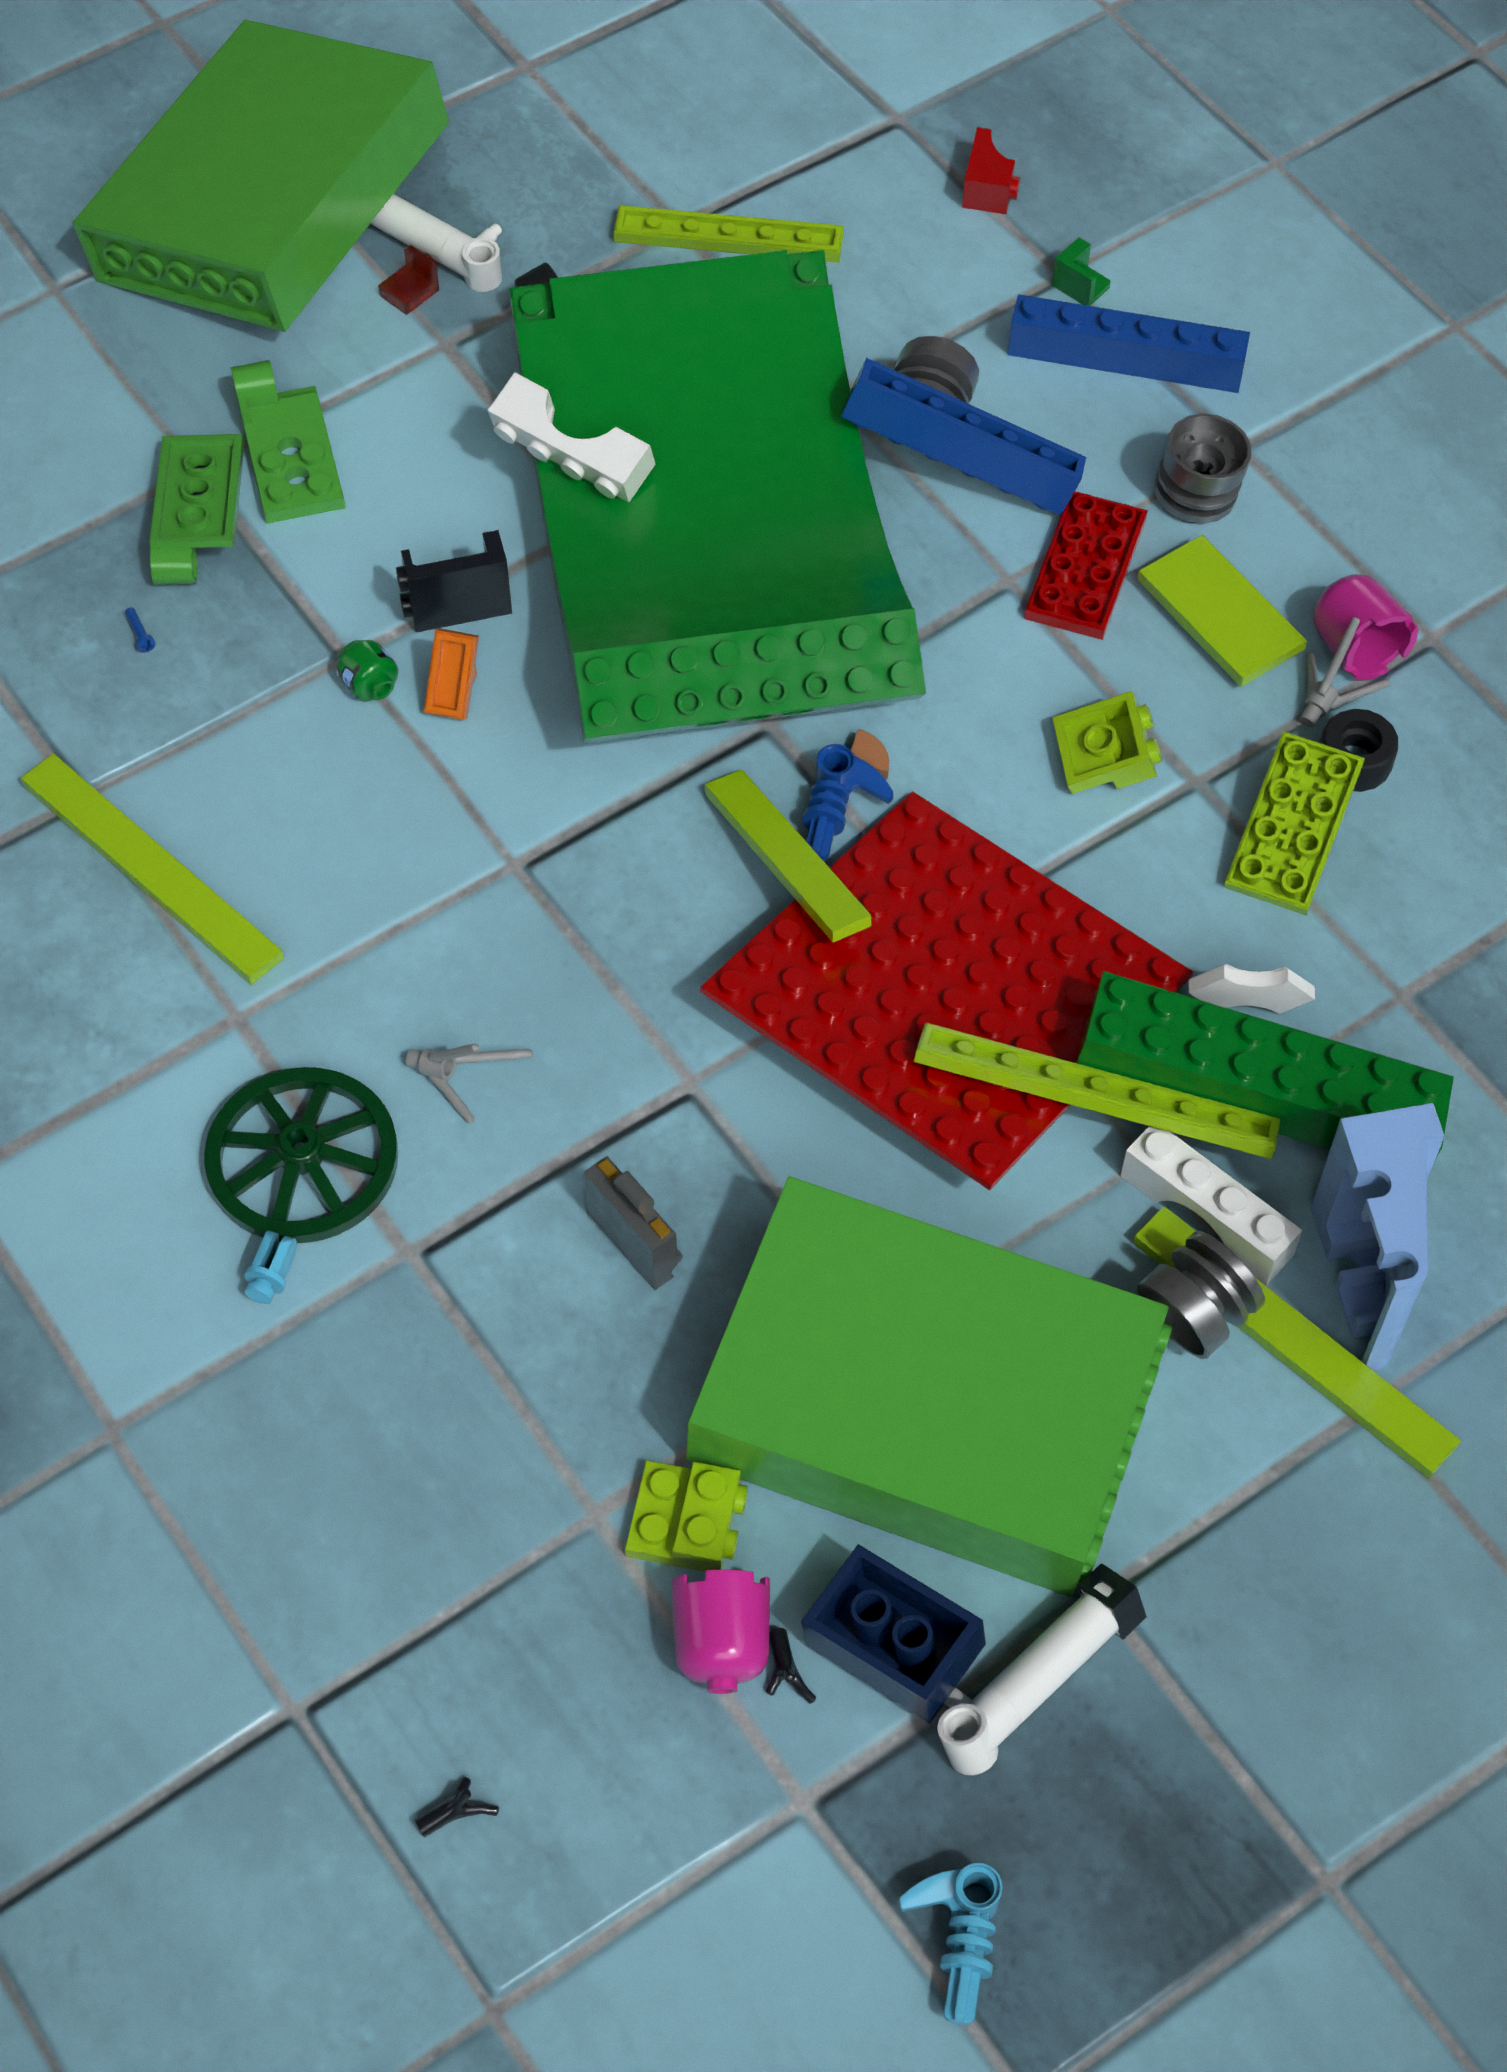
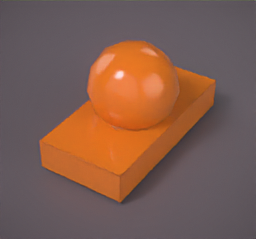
[424,628,479,720]

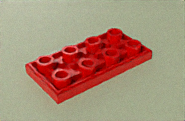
[1024,491,1148,640]

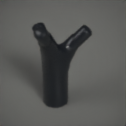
[765,1628,816,1704]
[415,1777,499,1838]

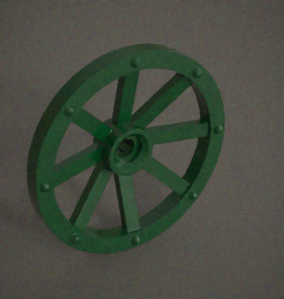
[204,1067,398,1243]

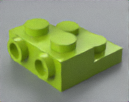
[1052,691,1163,794]
[625,1460,748,1572]

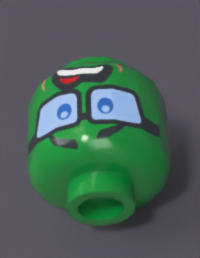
[336,640,398,702]

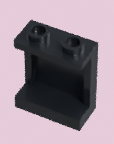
[395,530,512,633]

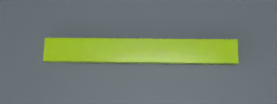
[21,753,284,986]
[914,1023,1280,1159]
[1133,1206,1461,1479]

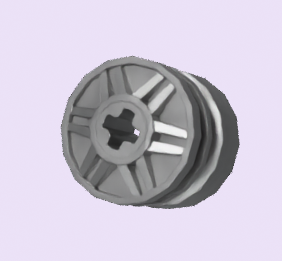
[894,336,979,403]
[1155,413,1251,524]
[1137,1231,1265,1359]

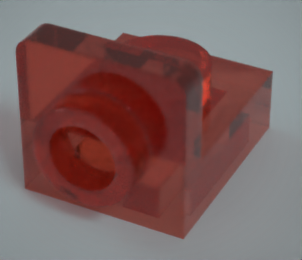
[378,245,439,315]

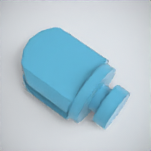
[244,1230,297,1304]

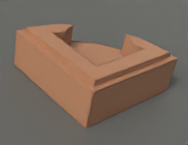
[851,729,889,780]

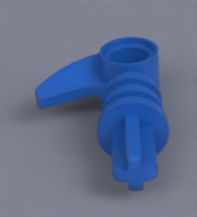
[802,744,893,861]

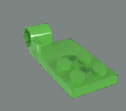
[231,360,345,524]
[149,434,244,585]

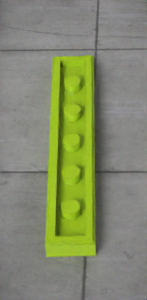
[614,205,844,263]
[705,769,872,943]

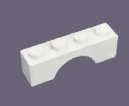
[488,372,655,503]
[1120,1126,1302,1286]

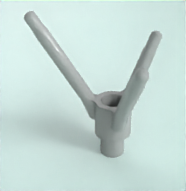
[1300,617,1390,727]
[405,1043,532,1123]

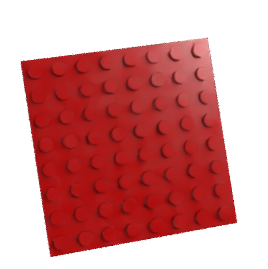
[700,791,1193,1191]

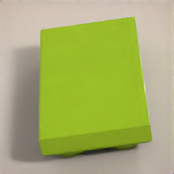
[1137,534,1307,687]
[1224,731,1365,916]

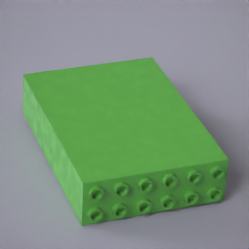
[72,19,449,332]
[686,1176,1173,1598]

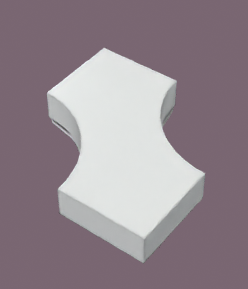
[1189,964,1315,1014]

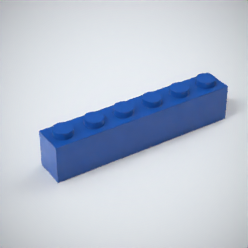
[1008,294,1250,393]
[841,358,1087,515]

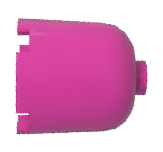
[1313,574,1419,680]
[672,1570,770,1694]

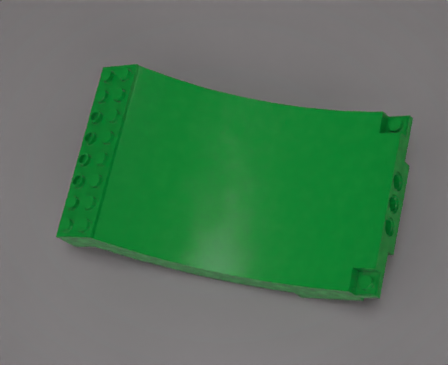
[509,250,926,743]

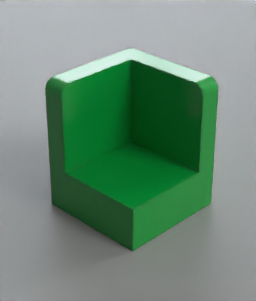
[1052,237,1111,306]

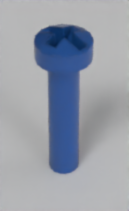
[125,607,155,653]

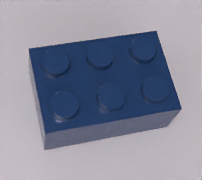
[801,1544,986,1723]

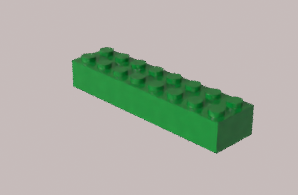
[1076,971,1454,1160]

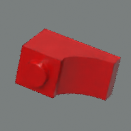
[962,127,1020,215]

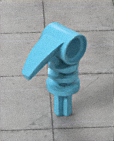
[899,1863,1003,2025]

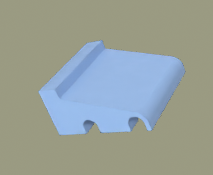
[1311,1103,1444,1371]

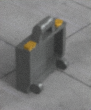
[584,1156,683,1290]

